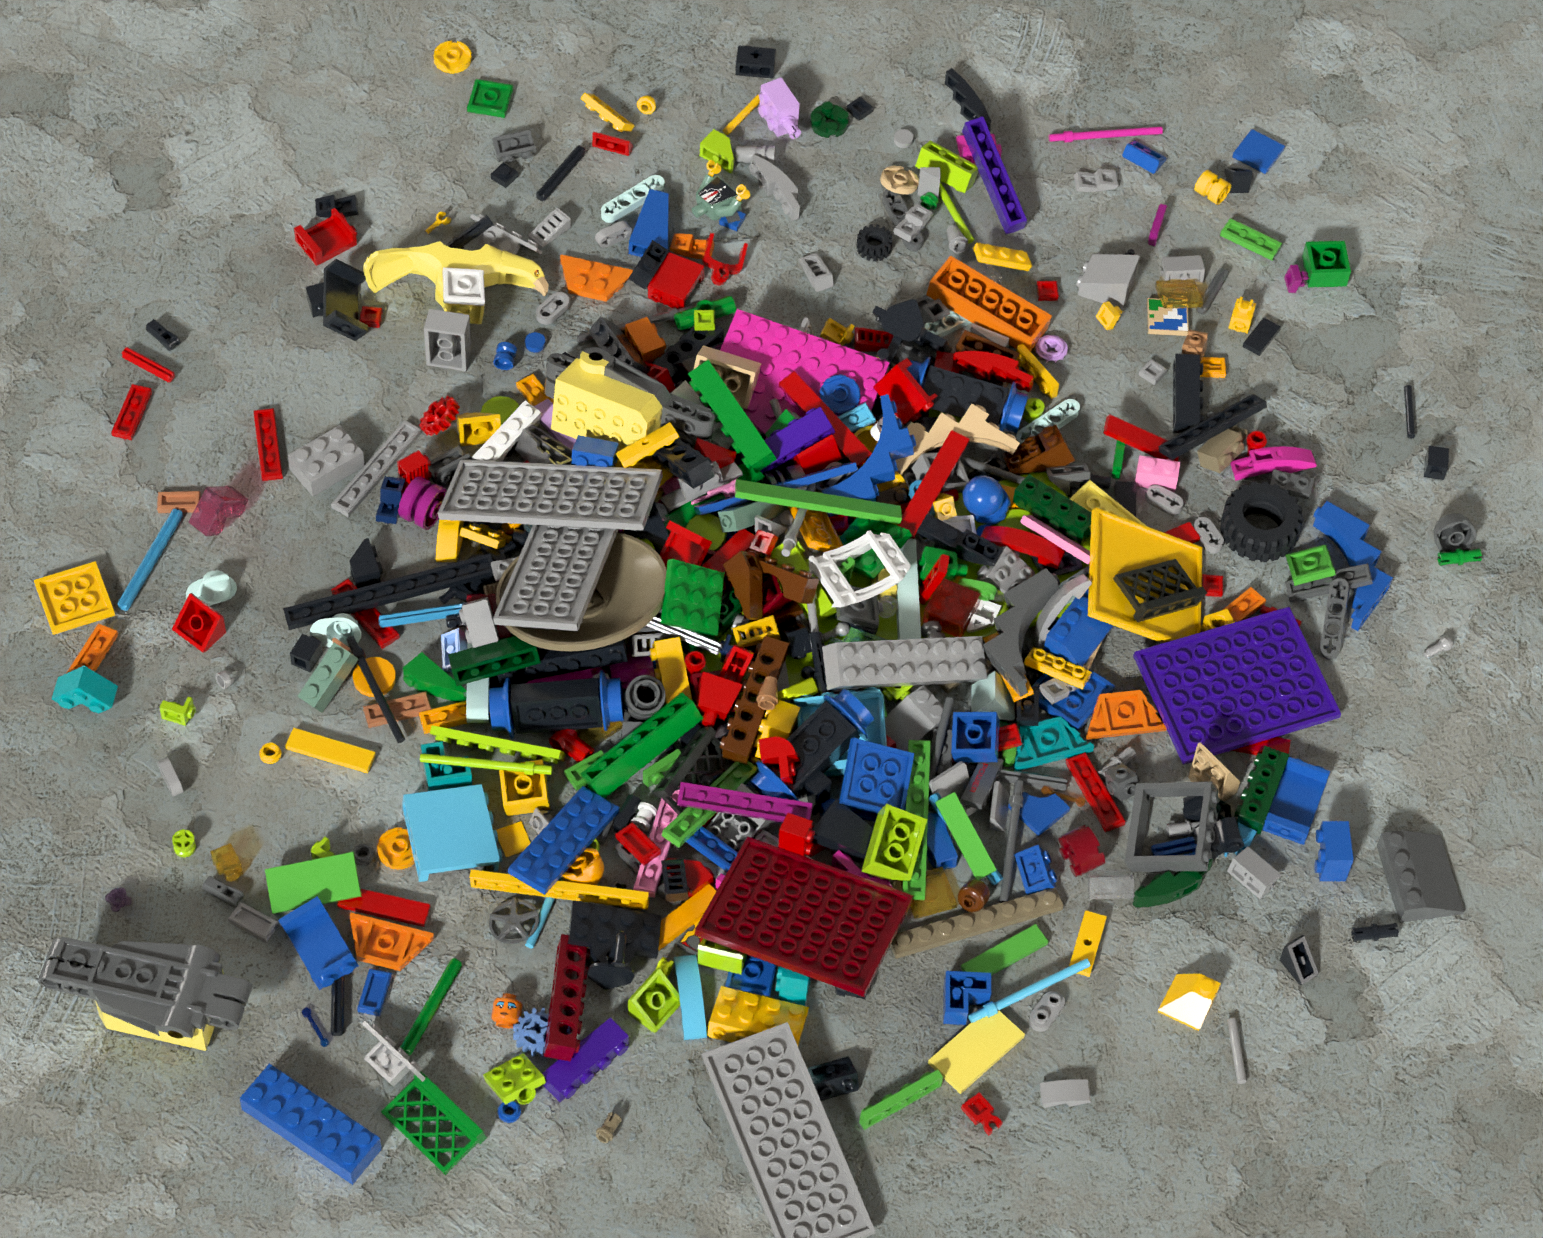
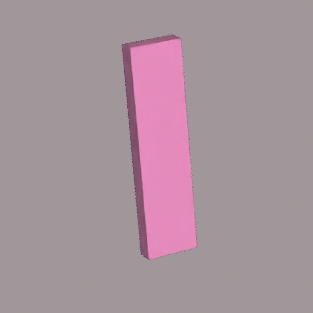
[1020,515,1090,564]

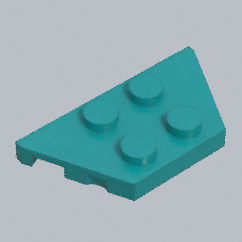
[1014,716,1094,771]

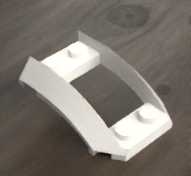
[809,530,911,607]

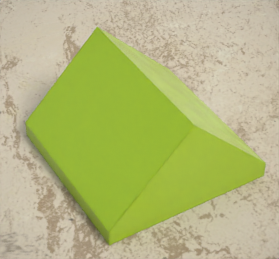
[698,938,747,974]
[628,968,680,1033]

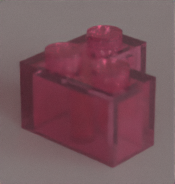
[188,486,248,536]

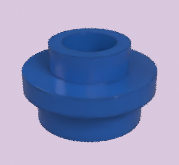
[498,1101,521,1123]

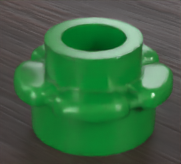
[920,192,939,210]

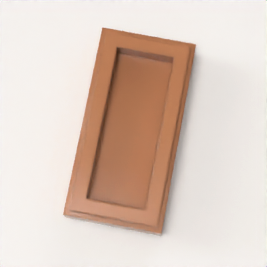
[157,491,201,513]

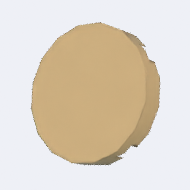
[880,166,919,194]

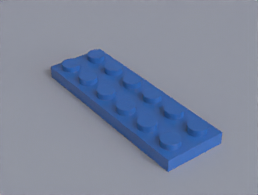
[508,786,619,895]

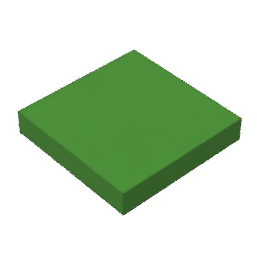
[1286,545,1336,586]

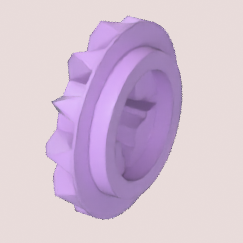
[1036,335,1068,363]

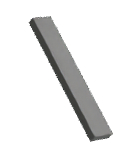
[331,420,422,518]

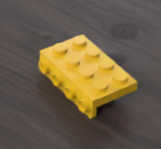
[707,986,809,1046]

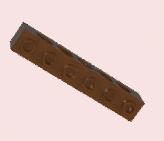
[720,635,789,765]

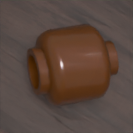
[958,879,990,912]

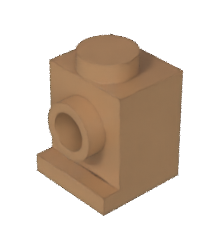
[1182,330,1208,362]

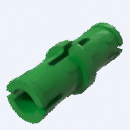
[1437,548,1482,566]

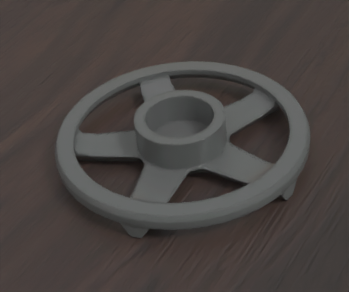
[489,898,539,944]

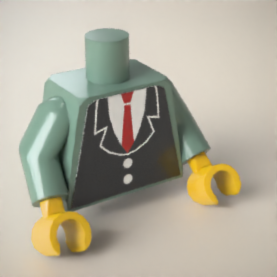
[692,160,750,221]

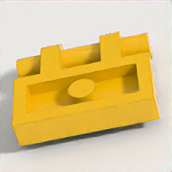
[459,523,512,549]

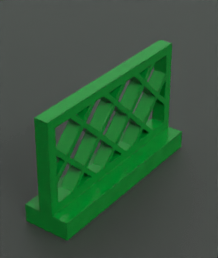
[381,1071,487,1175]

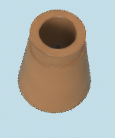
[756,676,778,710]

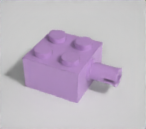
[758,78,801,139]

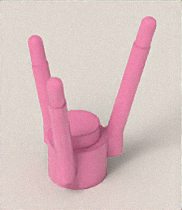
[691,479,736,505]

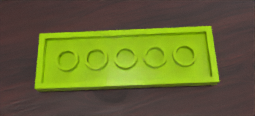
[430,725,565,764]

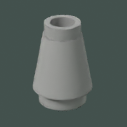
[947,225,968,254]

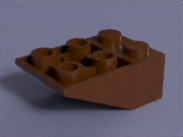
[1002,424,1075,474]

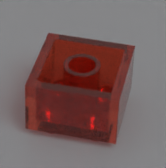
[923,578,981,637]

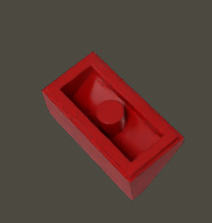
[592,132,633,156]

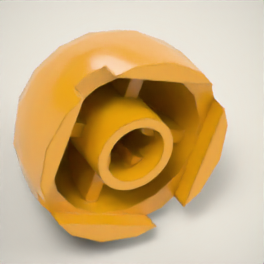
[561,848,604,885]

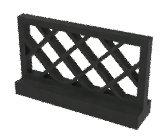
[1113,559,1207,623]
[652,726,736,815]

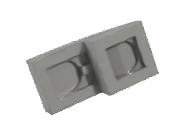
[1074,169,1118,192]
[893,203,933,242]
[1040,1079,1091,1108]

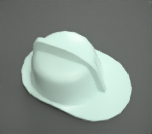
[186,570,237,606]
[310,613,361,647]

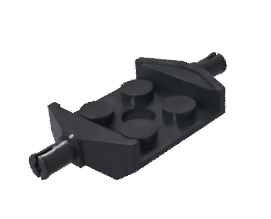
[439,541,517,604]

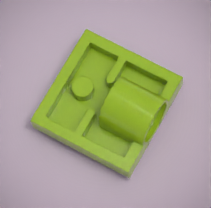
[483,1053,546,1105]

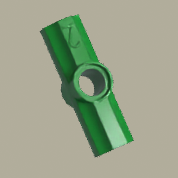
[674,296,736,330]

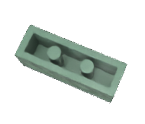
[297,642,358,713]

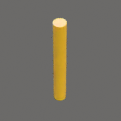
[723,94,760,135]

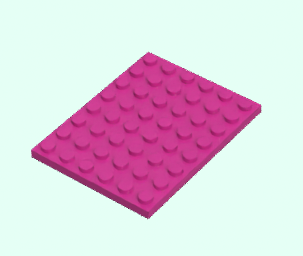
[720,309,890,460]

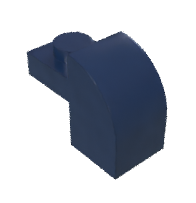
[376,476,405,524]

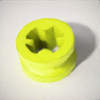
[656,957,674,978]

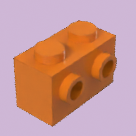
[625,317,666,363]

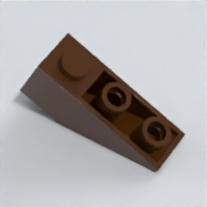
[723,551,763,620]

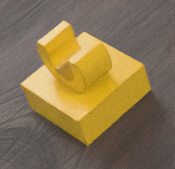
[1096,301,1123,330]

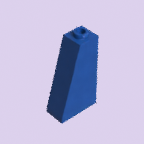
[629,189,669,259]

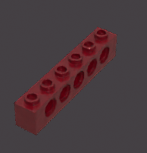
[544,934,590,1062]

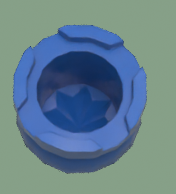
[963,475,1011,525]

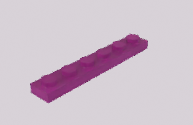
[677,782,813,822]

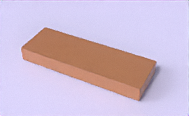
[363,691,431,728]

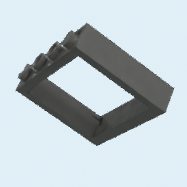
[1125,782,1220,872]

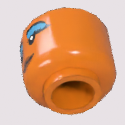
[491,993,523,1029]

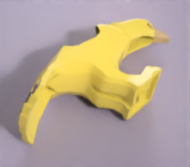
[363,241,549,324]

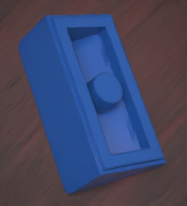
[1122,140,1167,174]

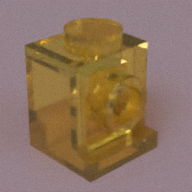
[210,843,243,881]

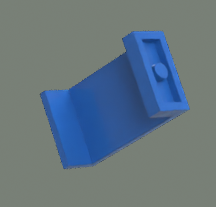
[1262,757,1330,845]
[279,896,359,990]

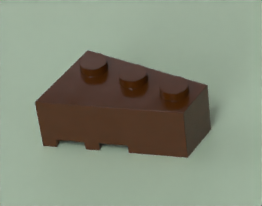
[956,330,1020,387]

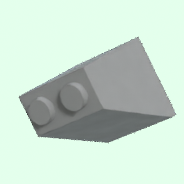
[1076,254,1140,310]

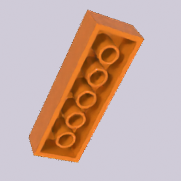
[926,255,1052,352]

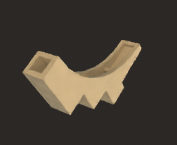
[895,404,1020,476]

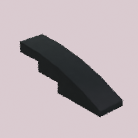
[945,68,991,132]

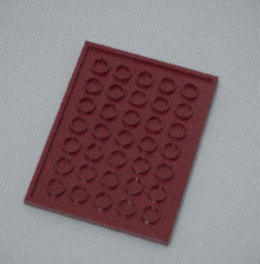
[695,836,913,997]

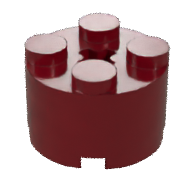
[1058,824,1105,877]

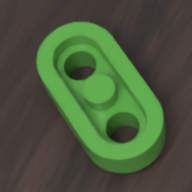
[956,578,997,601]

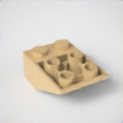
[1188,742,1240,802]

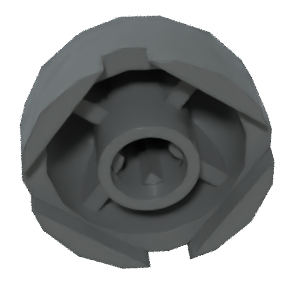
[1433,513,1477,553]

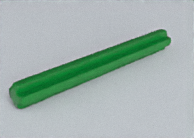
[400,958,462,1056]

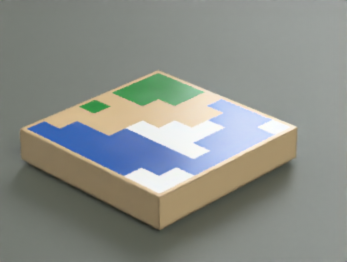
[1147,298,1189,336]

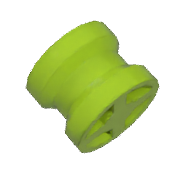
[1023,398,1045,423]
[172,829,196,858]

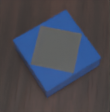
[719,210,746,231]

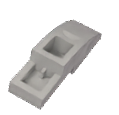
[749,155,800,221]

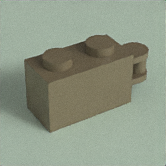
[1197,425,1248,473]

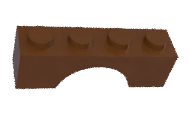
[748,550,819,604]

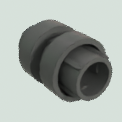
[623,675,665,720]

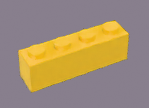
[650,637,692,706]

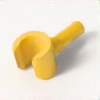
[425,212,451,234]

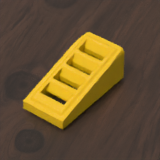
[732,615,781,648]

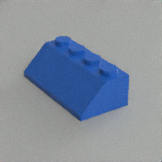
[1044,588,1114,667]

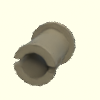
[596,1112,622,1143]

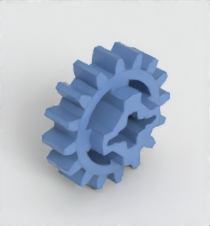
[513,1008,549,1057]

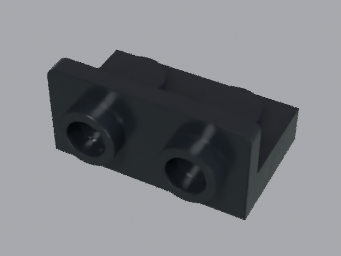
[807,1056,859,1101]

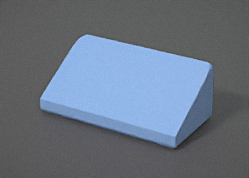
[441,628,468,672]

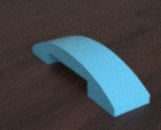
[673,955,707,1040]

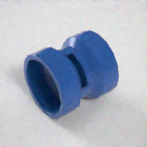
[493,342,517,370]

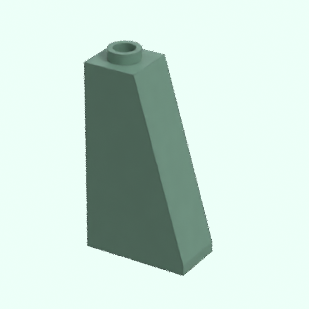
[718,501,788,533]

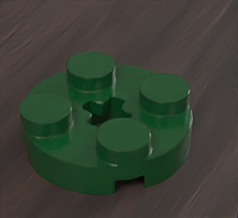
[810,101,849,138]

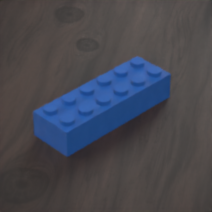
[240,1063,382,1185]

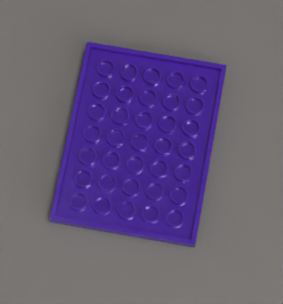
[1133,607,1341,765]

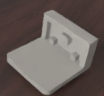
[976,546,1035,594]
[929,761,987,816]

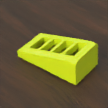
[778,678,818,700]

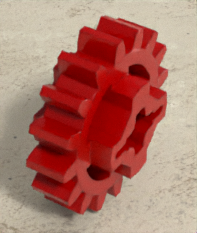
[419,396,460,436]

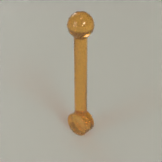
[1041,786,1085,807]

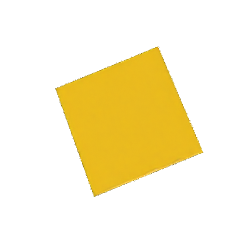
[496,821,531,857]

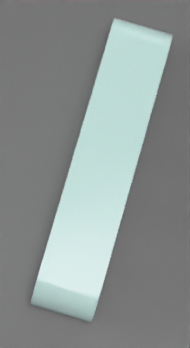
[466,643,490,723]

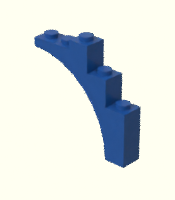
[822,394,916,517]
[820,798,958,872]

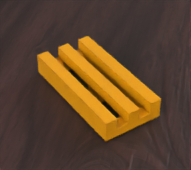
[1200,357,1226,378]

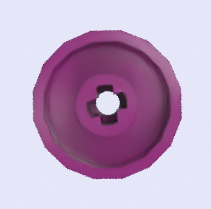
[398,476,447,530]

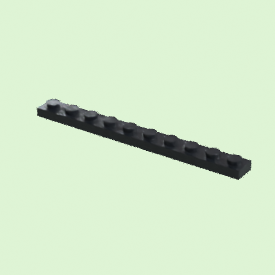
[283,554,494,630]

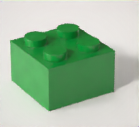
[1302,241,1351,288]

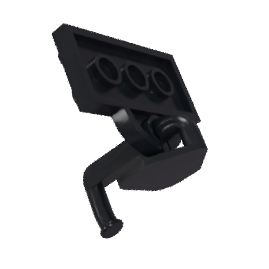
[872,299,952,364]
[567,900,662,990]

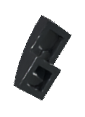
[315,194,359,218]

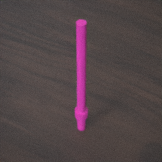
[1049,126,1163,143]

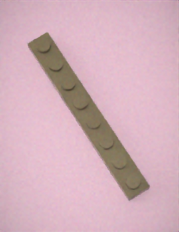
[890,887,1063,959]

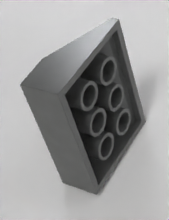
[1377,830,1464,923]

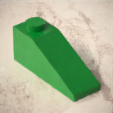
[403,652,467,703]

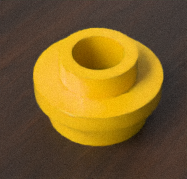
[637,95,656,114]
[259,743,282,764]

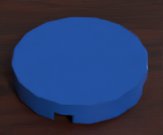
[819,375,861,415]

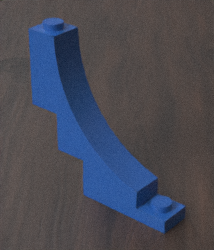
[1313,501,1393,631]

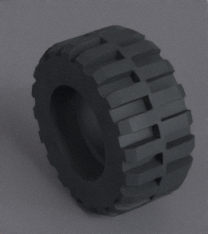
[1220,482,1303,562]

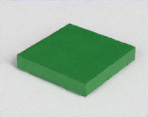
[467,79,513,118]

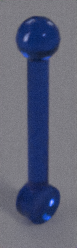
[302,1008,329,1047]

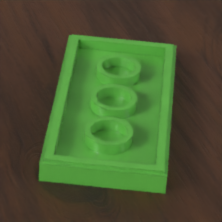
[265,852,362,914]

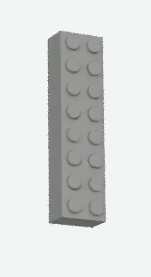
[822,636,987,690]

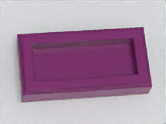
[1148,204,1167,246]

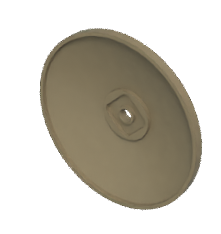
[496,532,666,651]

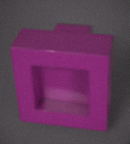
[1284,265,1309,293]

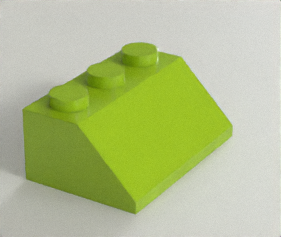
[861,804,927,881]

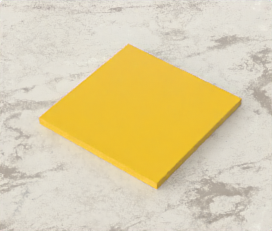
[1088,507,1202,643]

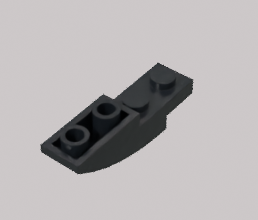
[917,513,1003,566]

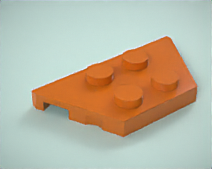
[560,254,633,302]
[1086,690,1167,740]
[350,912,434,971]

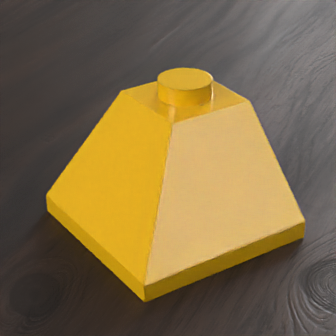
[457,412,501,447]
[1158,973,1221,1031]

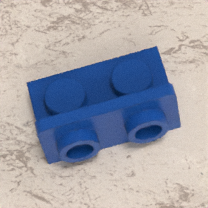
[1014,845,1058,895]

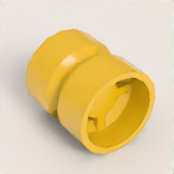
[1194,170,1231,205]

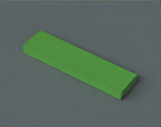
[935,792,997,880]
[961,924,1048,976]

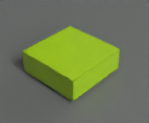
[694,310,715,331]

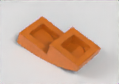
[670,233,715,260]

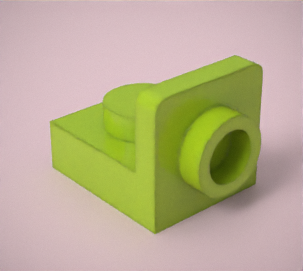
[160,697,196,726]
[311,836,335,860]

